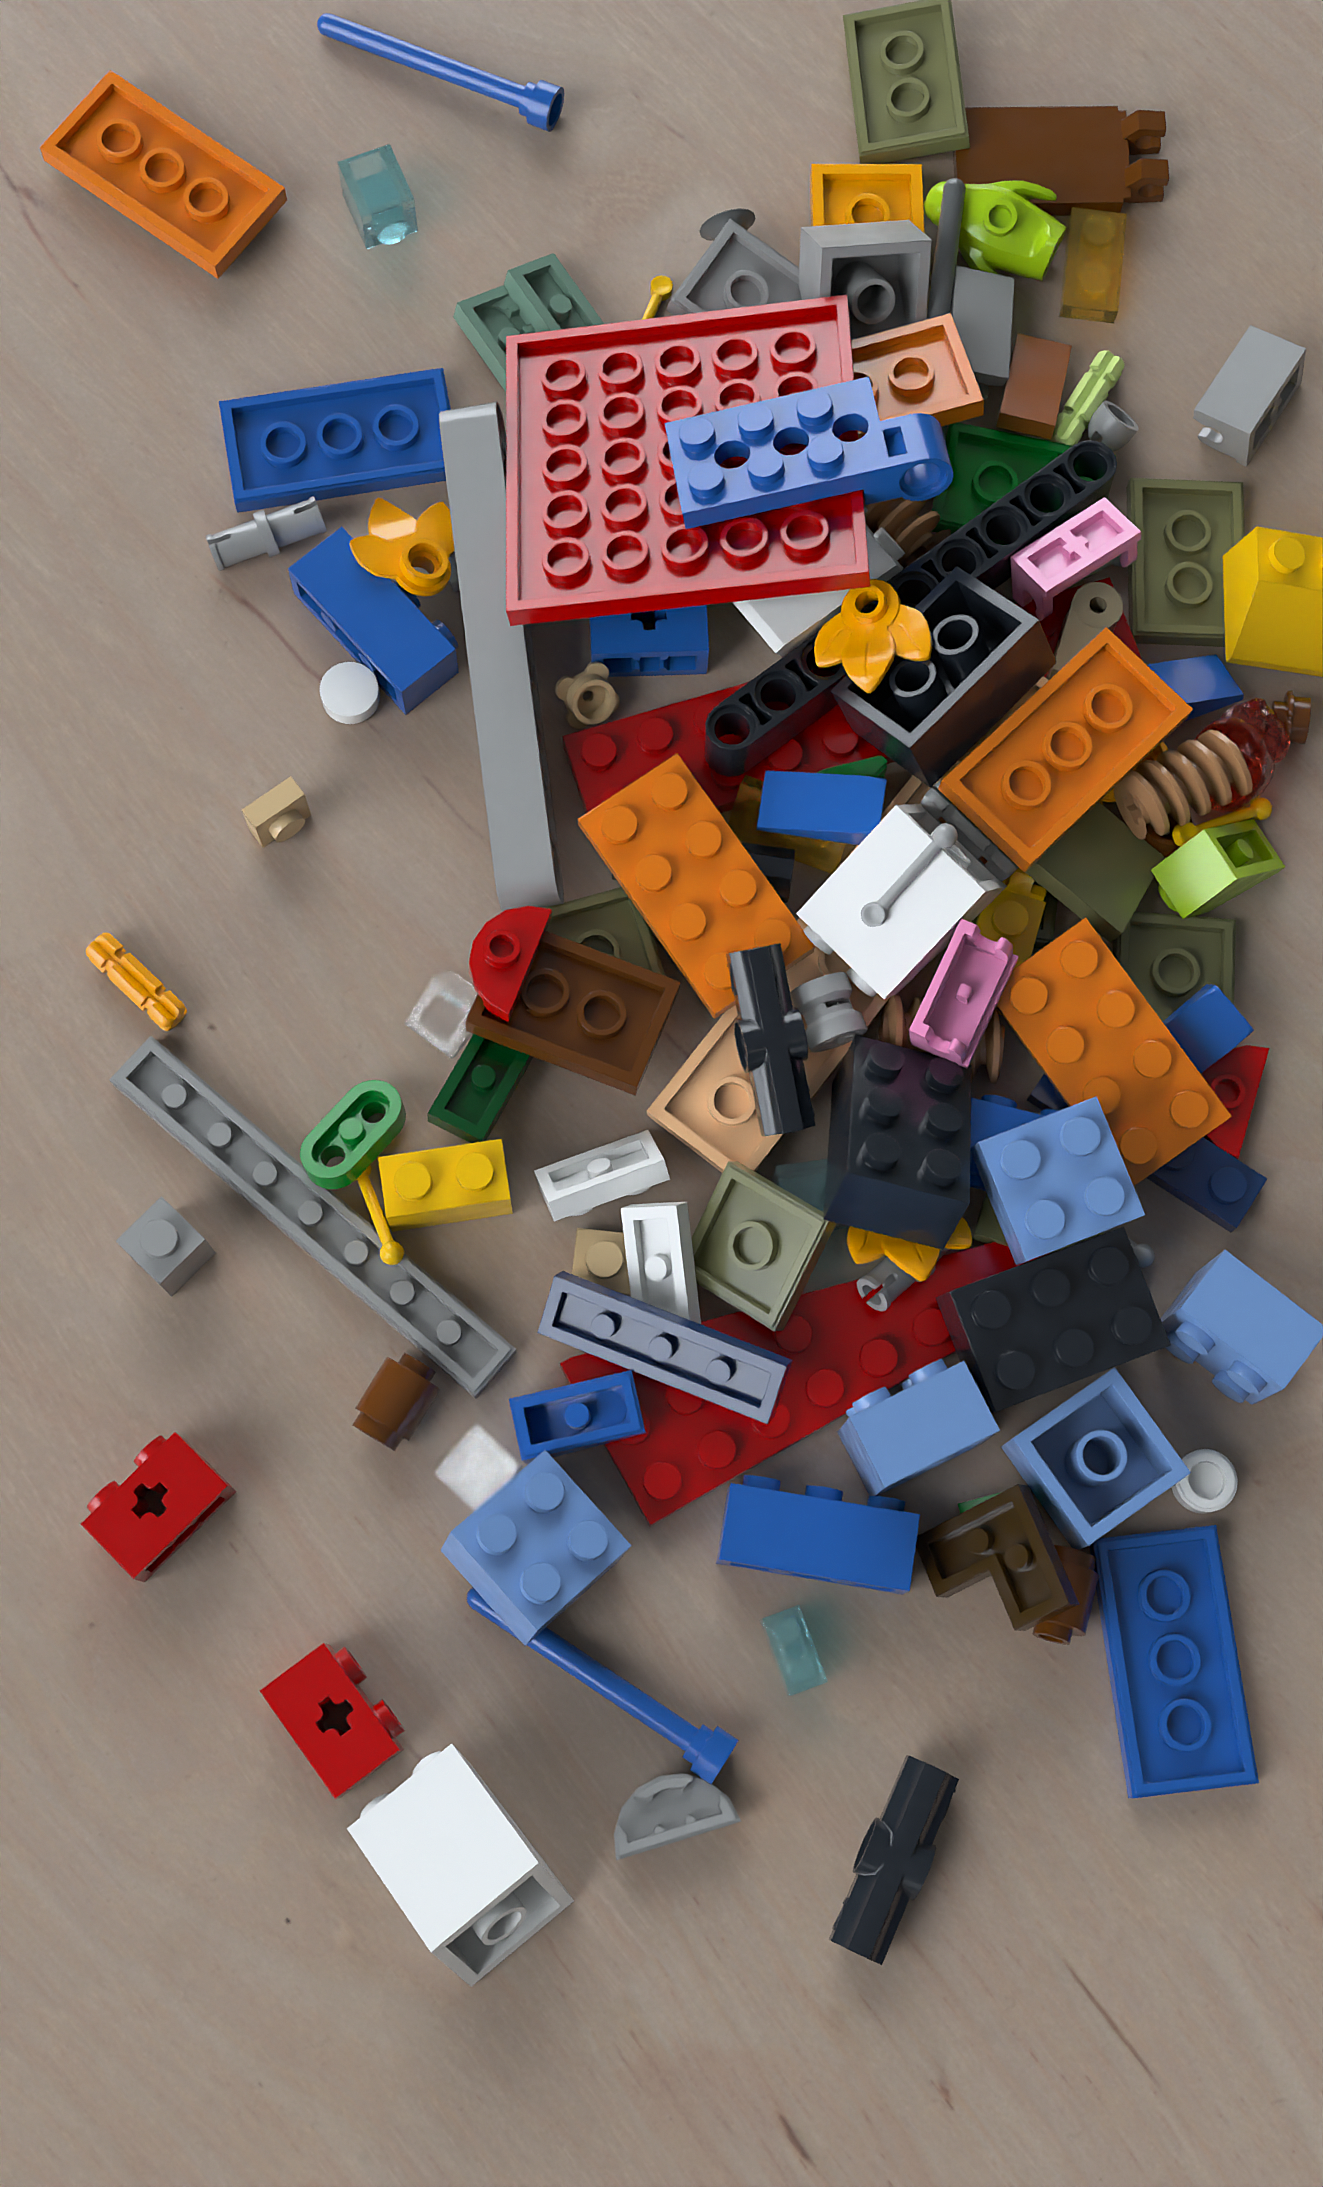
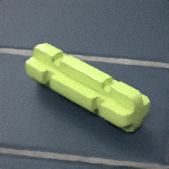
[1048,350,1125,446]

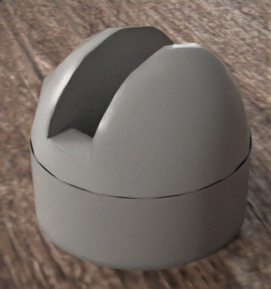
[1088,401,1139,451]

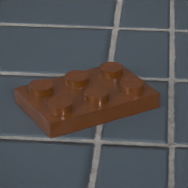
[465,931,681,1096]

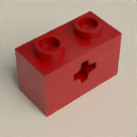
[81,1432,236,1583]
[260,1643,405,1799]

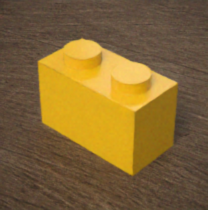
[378,1139,513,1232]

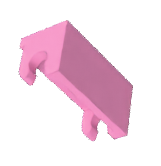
[1010,497,1141,621]
[909,918,1018,1069]

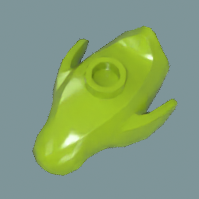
[924,181,1067,281]

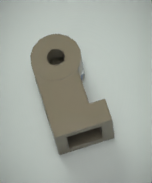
[1046,582,1123,680]

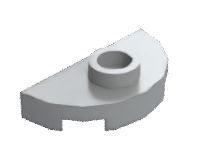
[614,1773,741,1860]

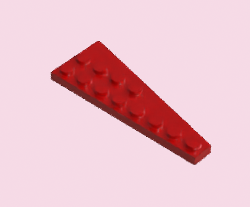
[560,1242,1050,1526]

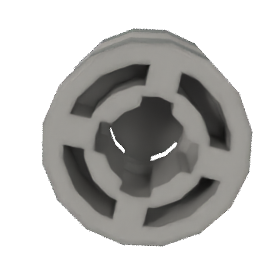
[790,972,868,1053]

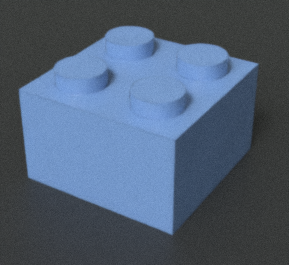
[970,1096,1145,1265]
[1160,1250,1323,1405]
[837,1359,1000,1496]
[1001,1367,1191,1550]
[441,1450,632,1646]

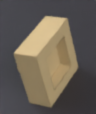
[242,776,311,848]
[572,1228,631,1297]

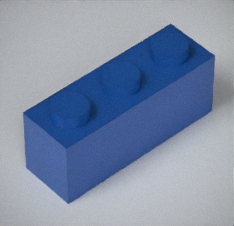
[288,527,459,715]
[716,1475,920,1595]

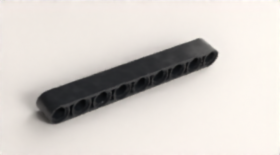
[704,440,1117,777]

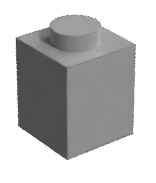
[116,1196,216,1297]

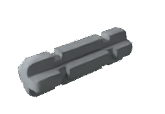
[921,780,1019,881]

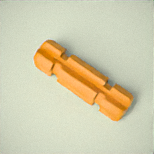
[85,932,187,1031]

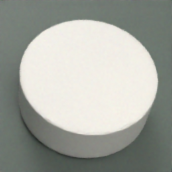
[320,662,380,724]
[1171,1449,1238,1514]

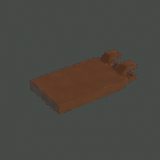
[953,106,1169,216]

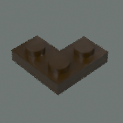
[916,1484,1079,1631]

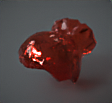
[1194,697,1291,813]

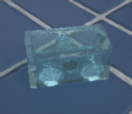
[759,1605,828,1697]

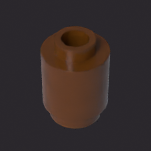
[352,1353,440,1451]
[1032,1545,1099,1645]

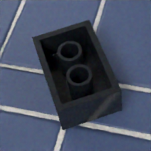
[831,566,1057,788]
[823,1035,972,1250]
[936,1226,1171,1413]

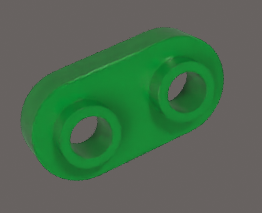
[300,1080,406,1189]

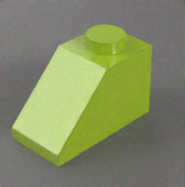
[1151,819,1285,919]

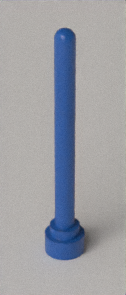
[317,13,564,132]
[467,1587,739,1784]

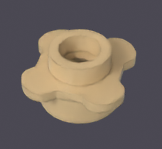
[555,662,620,729]

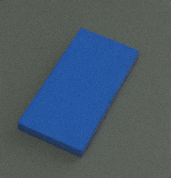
[219,368,451,513]
[1089,1525,1259,1799]

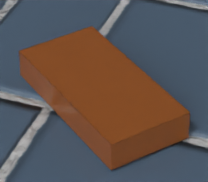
[996,333,1072,440]

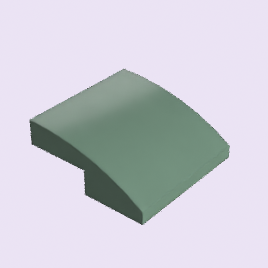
[453,253,604,392]

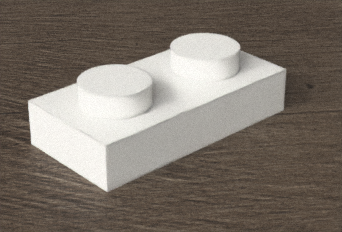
[534,1130,670,1221]
[621,1202,701,1324]

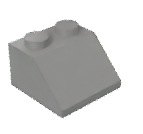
[799,220,932,340]

